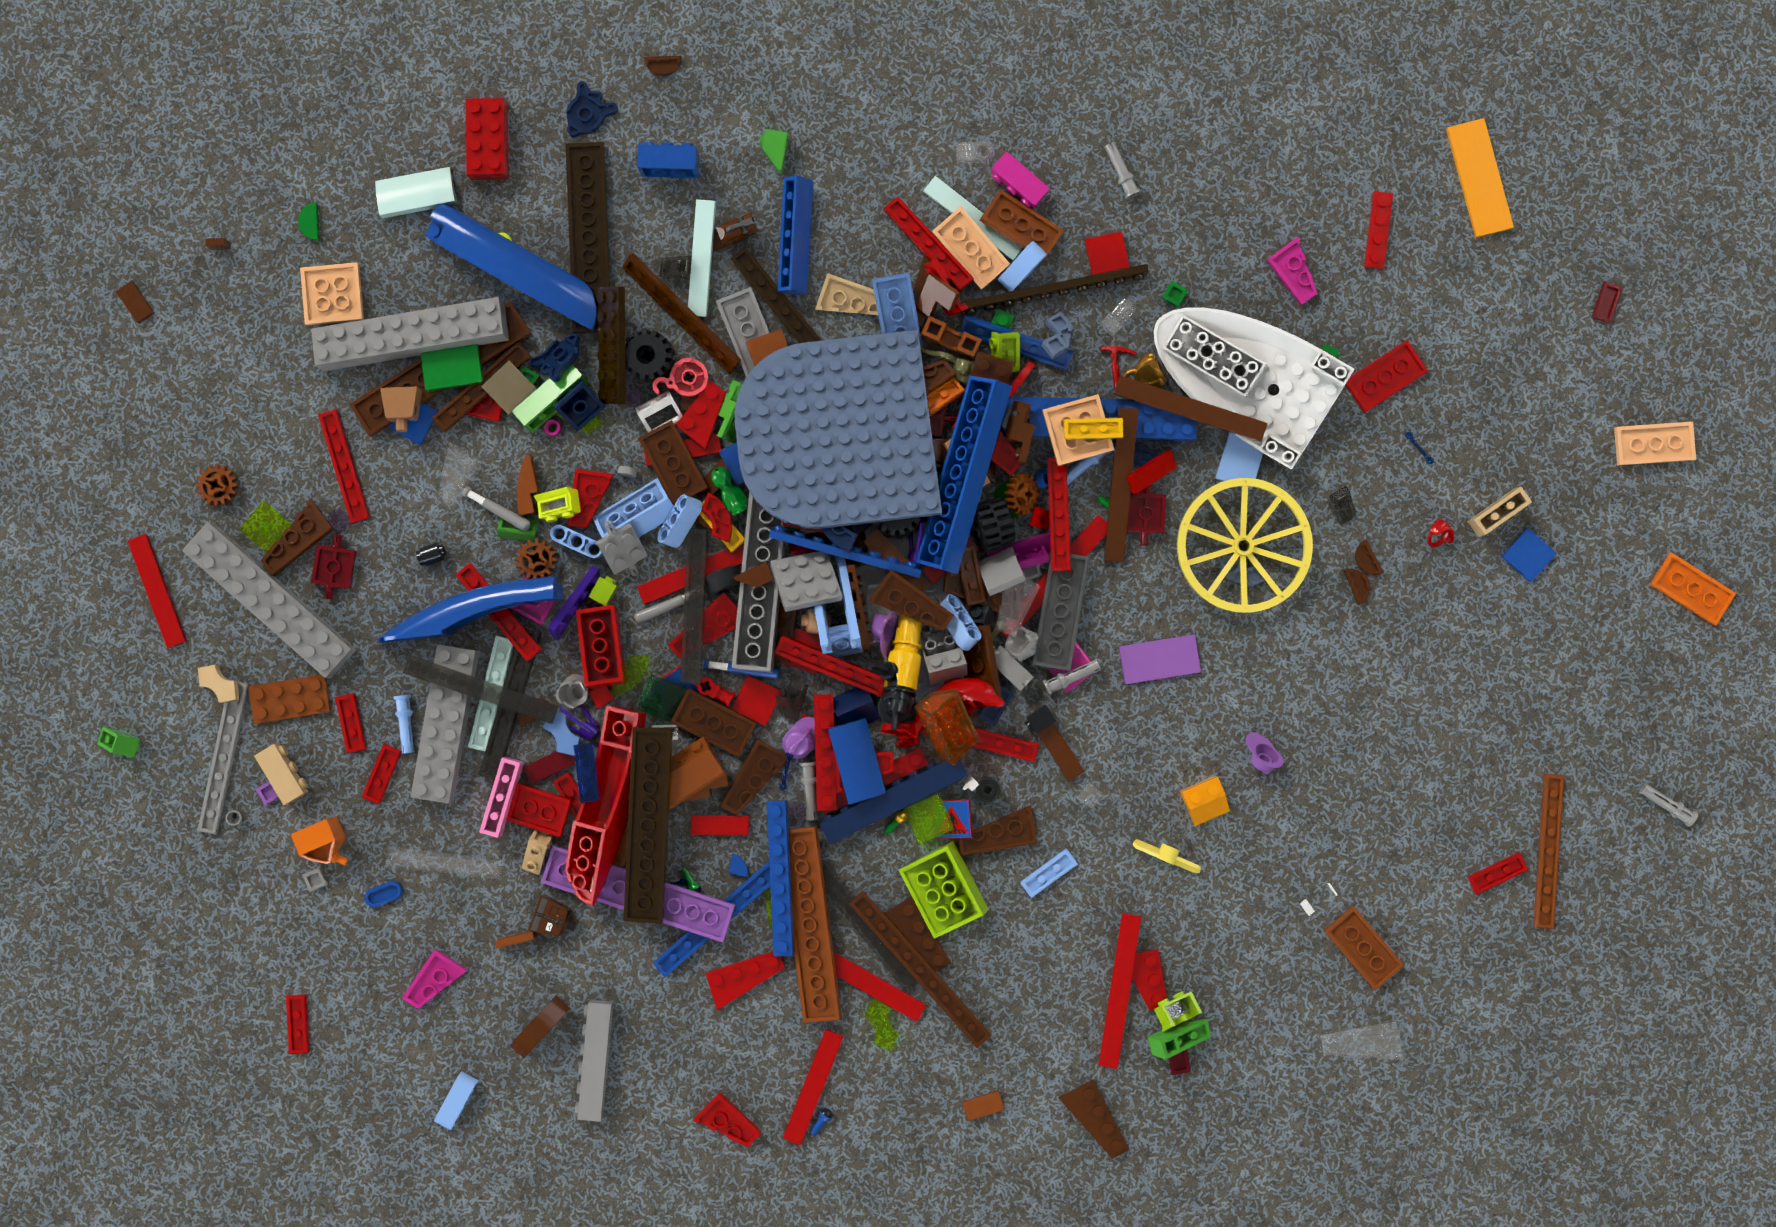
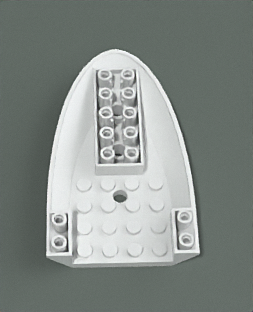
[1154,308,1354,470]

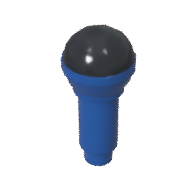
[811,1108,832,1136]

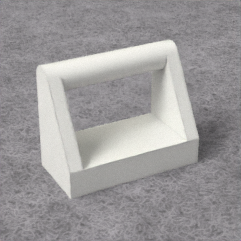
[635,390,683,432]

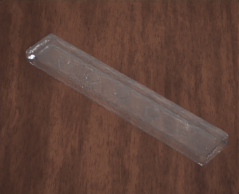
[386,846,504,880]

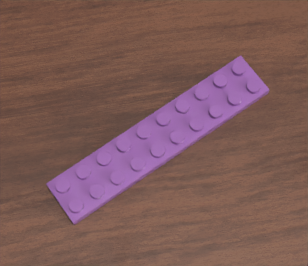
[541,845,736,943]

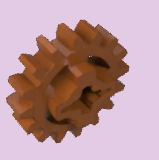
[195,464,240,506]
[1004,473,1040,515]
[515,538,557,579]

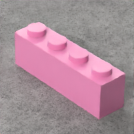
[479,757,525,838]

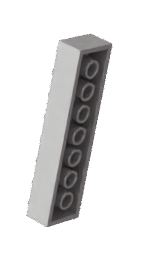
[411,644,480,804]

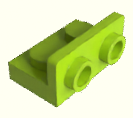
[989,332,1020,372]

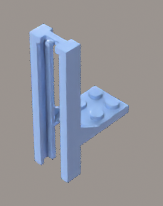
[807,553,863,657]

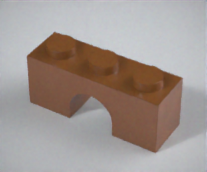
[921,316,982,361]

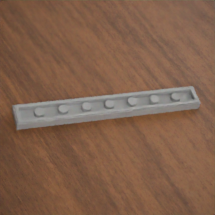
[197,680,250,835]

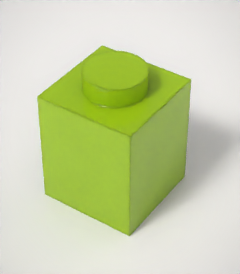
[589,576,619,606]

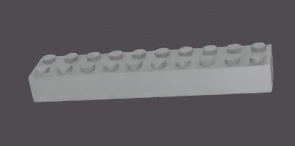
[311,297,509,372]
[732,492,787,673]
[182,522,357,678]

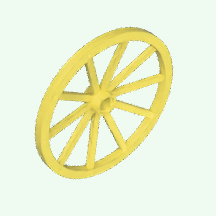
[1177,478,1313,613]

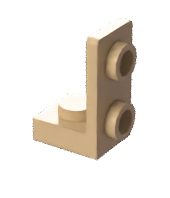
[522,829,554,875]

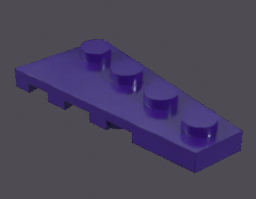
[548,565,600,641]

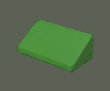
[497,517,539,542]

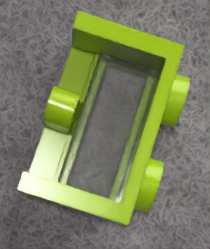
[1154,991,1202,1032]

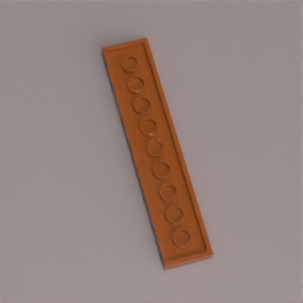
[789,826,842,1023]

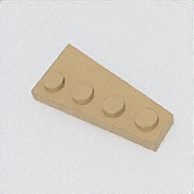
[815,273,878,315]

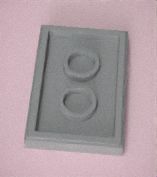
[978,547,1026,596]

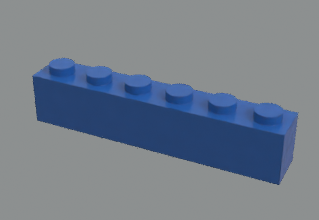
[778,175,813,295]

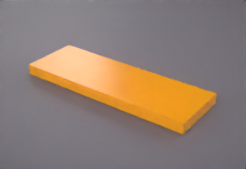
[1446,118,1514,238]

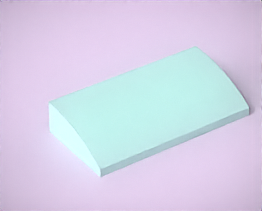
[375,167,457,218]

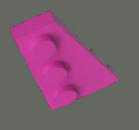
[1266,237,1317,306]
[402,949,468,1009]

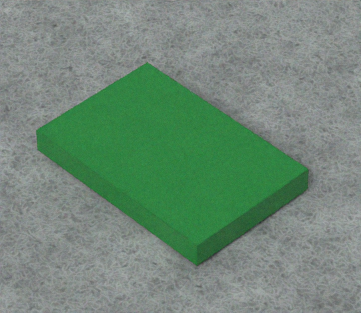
[421,344,484,392]

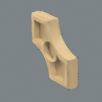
[198,665,240,703]

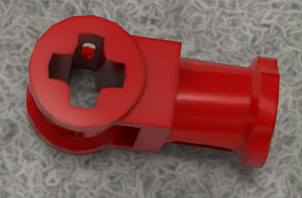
[697,678,736,708]

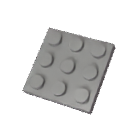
[770,551,842,612]

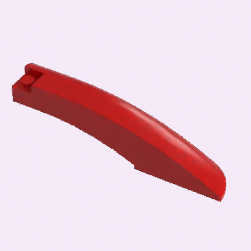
[566,706,647,906]

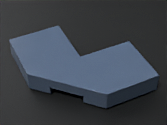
[1041,312,1072,359]
[1217,553,1265,588]

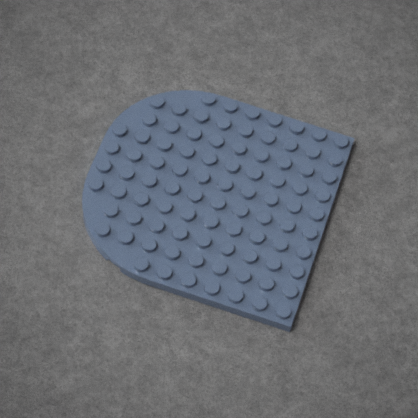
[735,330,942,529]

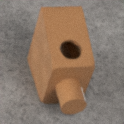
[380,386,422,432]

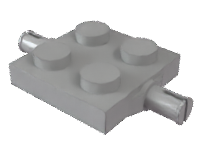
[596,521,648,576]

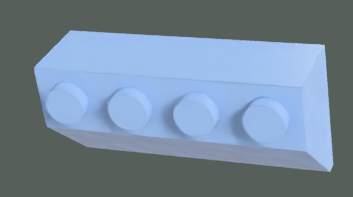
[593,478,674,538]

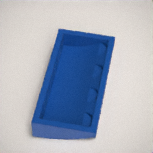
[828,718,886,804]

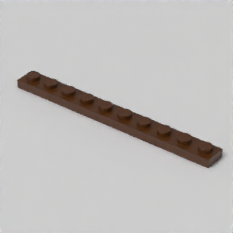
[849,891,991,1048]

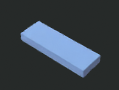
[1020,848,1078,898]

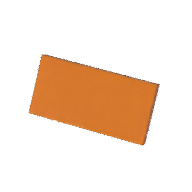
[1650,552,1737,626]

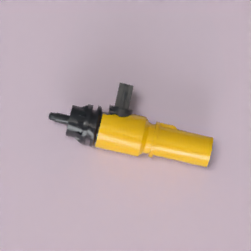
[868,614,922,730]

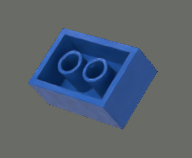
[637,142,699,178]

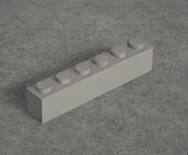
[575,1000,614,1122]

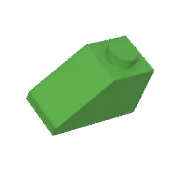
[759,129,789,174]
[97,726,140,757]

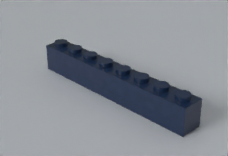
[820,753,968,845]

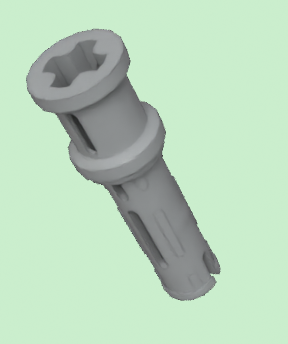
[1104,142,1141,200]
[1042,659,1101,696]
[799,761,818,820]
[1639,783,1698,827]

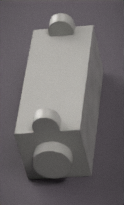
[993,645,1034,691]

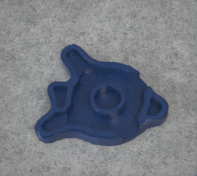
[566,81,618,137]
[530,334,580,383]

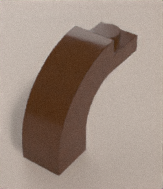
[510,995,570,1058]

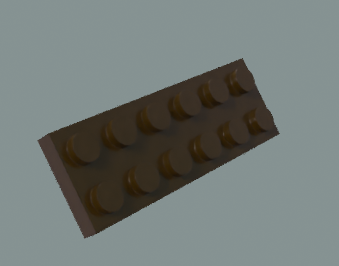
[597,287,626,404]

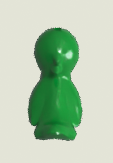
[711,467,748,516]

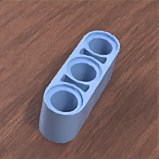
[998,241,1047,292]
[657,494,702,548]
[550,525,603,559]
[940,594,981,651]
[434,1071,479,1130]

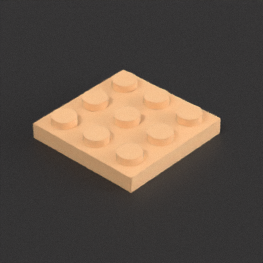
[300,262,364,326]
[1042,394,1114,466]

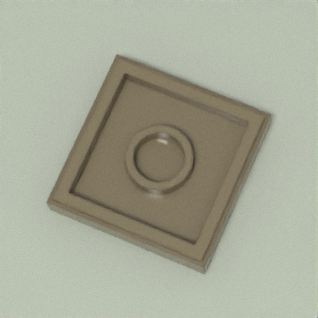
[481,361,536,415]

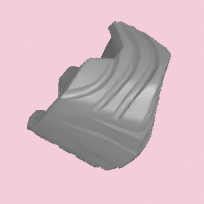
[1005,626,1039,662]
[556,674,588,709]

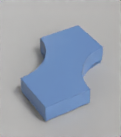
[543,710,581,756]

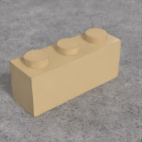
[1467,487,1532,537]
[254,743,309,805]

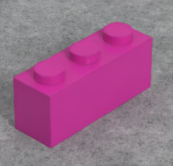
[991,151,1050,210]

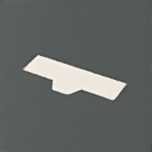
[963,775,979,791]

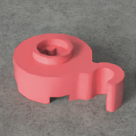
[652,358,709,397]

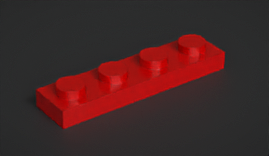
[1364,191,1393,269]

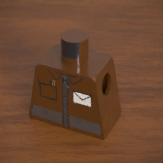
[528,894,578,936]

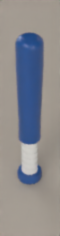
[703,658,780,679]

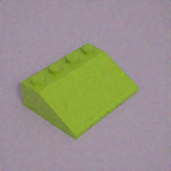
[898,841,989,939]

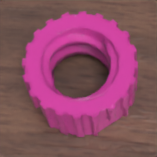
[544,419,562,437]

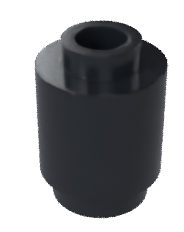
[416,542,447,566]

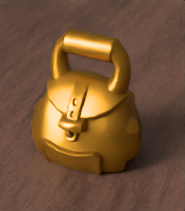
[1123,354,1167,387]

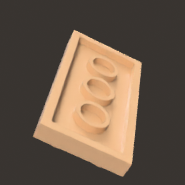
[932,206,1011,290]
[1614,422,1696,466]

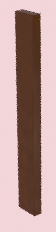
[622,253,741,374]
[1114,376,1268,442]
[1104,407,1139,562]

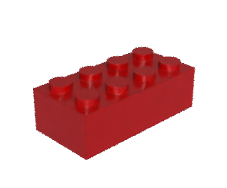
[465,98,509,180]
[576,605,627,689]

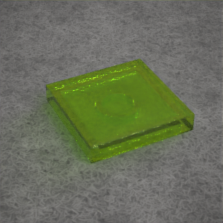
[904,794,955,844]

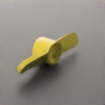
[1133,839,1201,873]

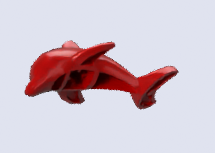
[880,677,1005,748]

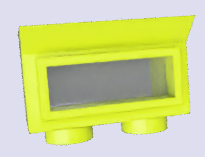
[534,487,581,523]

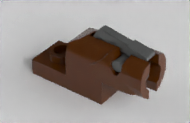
[712,213,758,252]
[1002,401,1035,465]

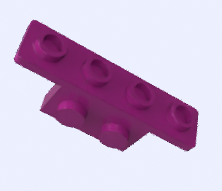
[987,532,1051,570]

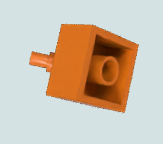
[290,816,348,866]

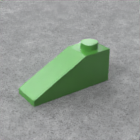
[1148,1018,1211,1059]

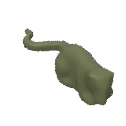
[920,346,974,385]

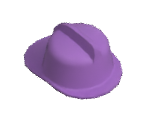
[871,611,898,657]
[782,717,815,759]
[1246,732,1284,775]

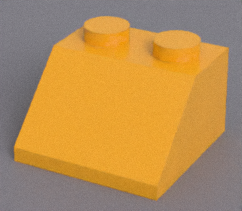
[1179,776,1230,826]

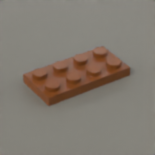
[979,189,1064,262]
[248,674,331,724]
[1323,906,1405,991]

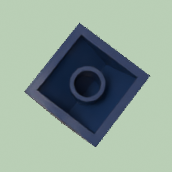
[553,381,606,432]
[833,687,880,725]

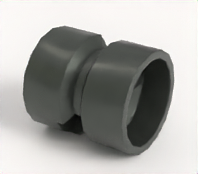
[974,776,1000,803]

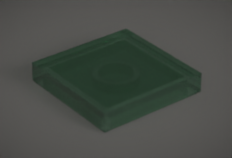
[635,674,687,721]

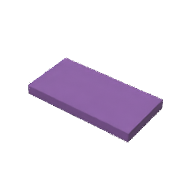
[1119,634,1201,684]

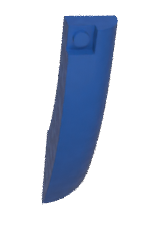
[424,204,598,330]
[378,576,564,643]

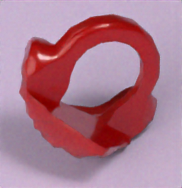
[1427,519,1455,548]

